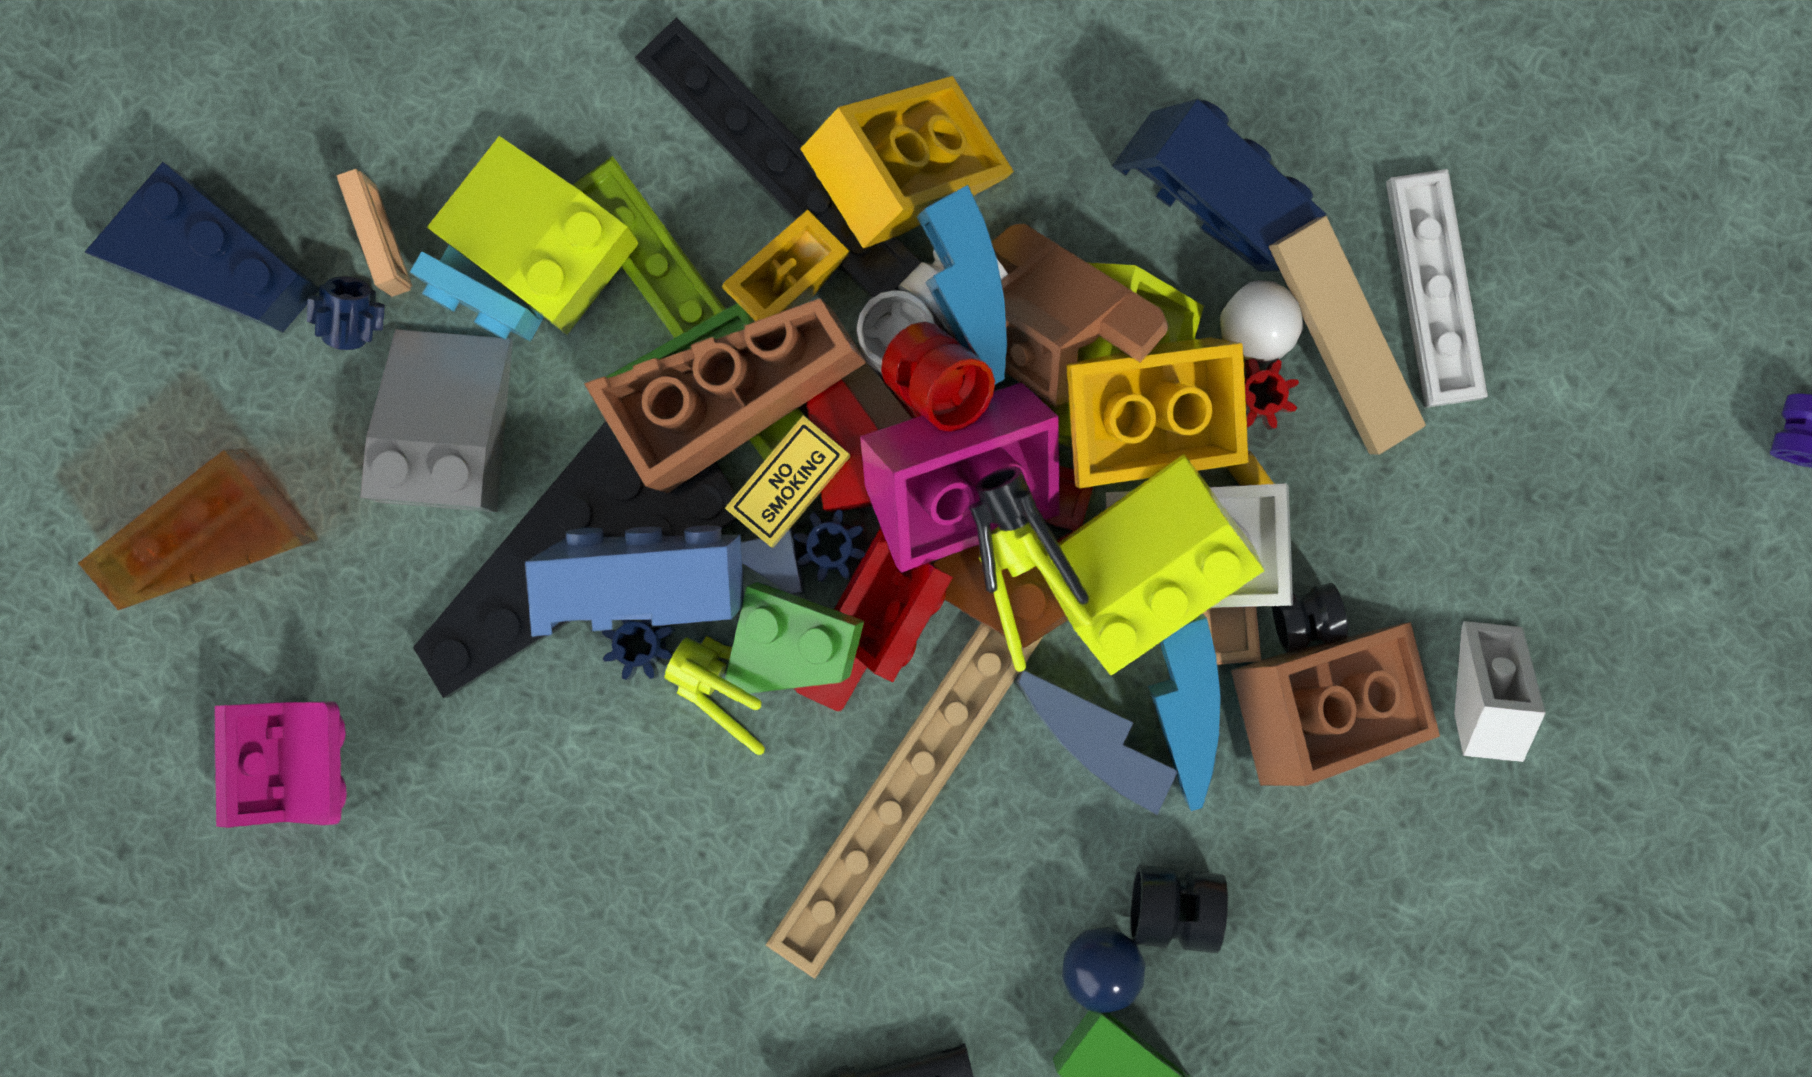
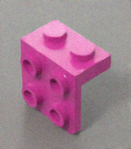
[215,701,347,828]

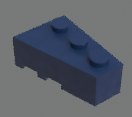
[84,162,319,332]

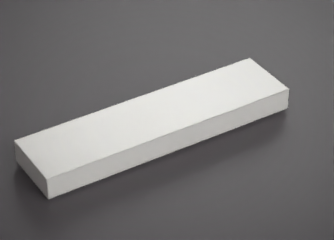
[1386,169,1488,408]

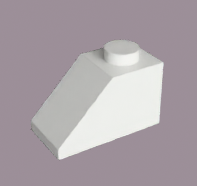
[1454,621,1546,762]

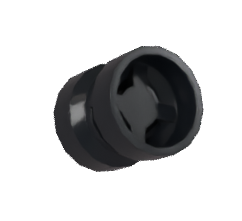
[1271,582,1348,653]

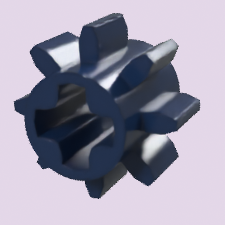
[307,276,385,350]
[794,510,865,583]
[602,619,676,680]

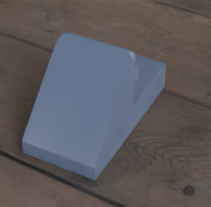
[741,527,805,595]

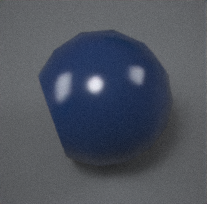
[1062,927,1146,1013]

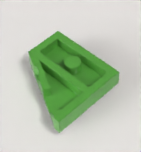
[725,582,864,694]

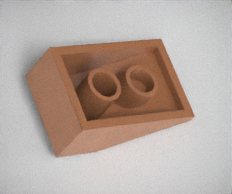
[1231,622,1440,786]

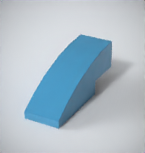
[917,185,1007,384]
[1148,613,1220,811]

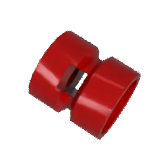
[881,322,995,432]

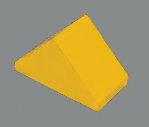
[722,210,849,321]

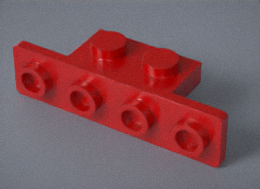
[793,527,953,712]

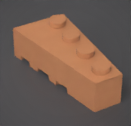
[584,298,867,493]

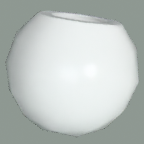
[1220,280,1303,364]

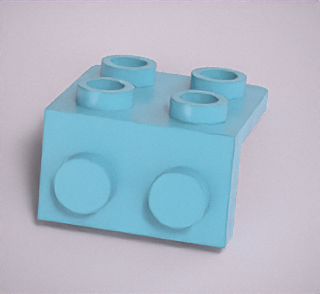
[410,245,544,342]

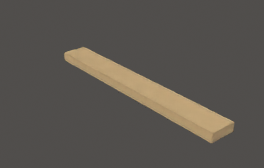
[766,623,1043,979]

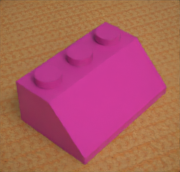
[860,383,1059,573]

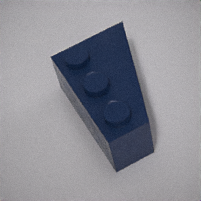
[1112,99,1326,272]

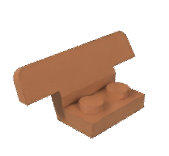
[991,224,1168,408]

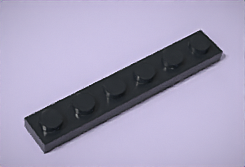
[635,17,921,299]

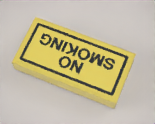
[725,416,851,548]

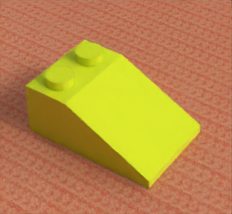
[427,136,639,335]

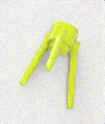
[979,523,1093,672]
[664,636,765,755]

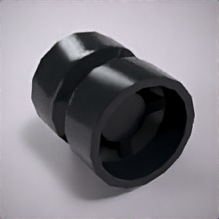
[1130,865,1228,953]

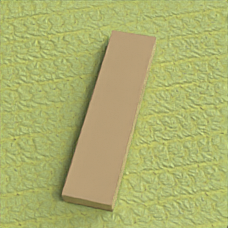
[1268,216,1426,455]

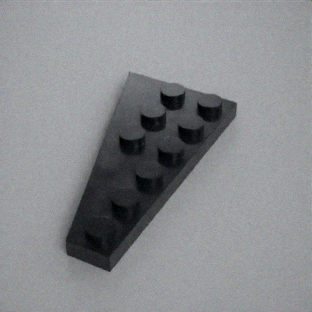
[413,421,738,698]

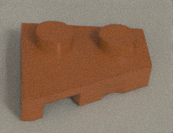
[933,544,1068,648]

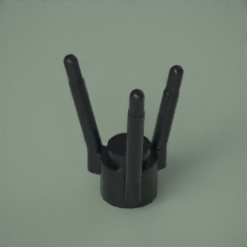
[969,466,1089,605]

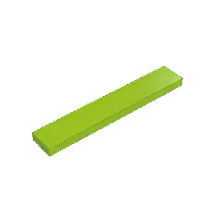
[573,156,805,461]

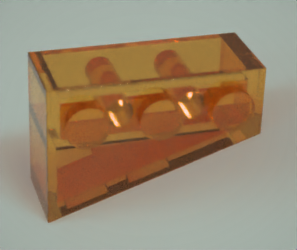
[78,448,319,610]

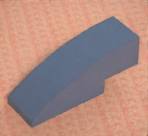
[1016,671,1178,815]

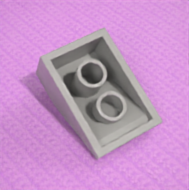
[360,329,513,512]

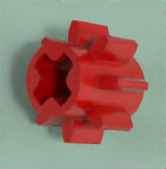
[1244,358,1299,430]

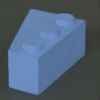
[525,525,744,636]

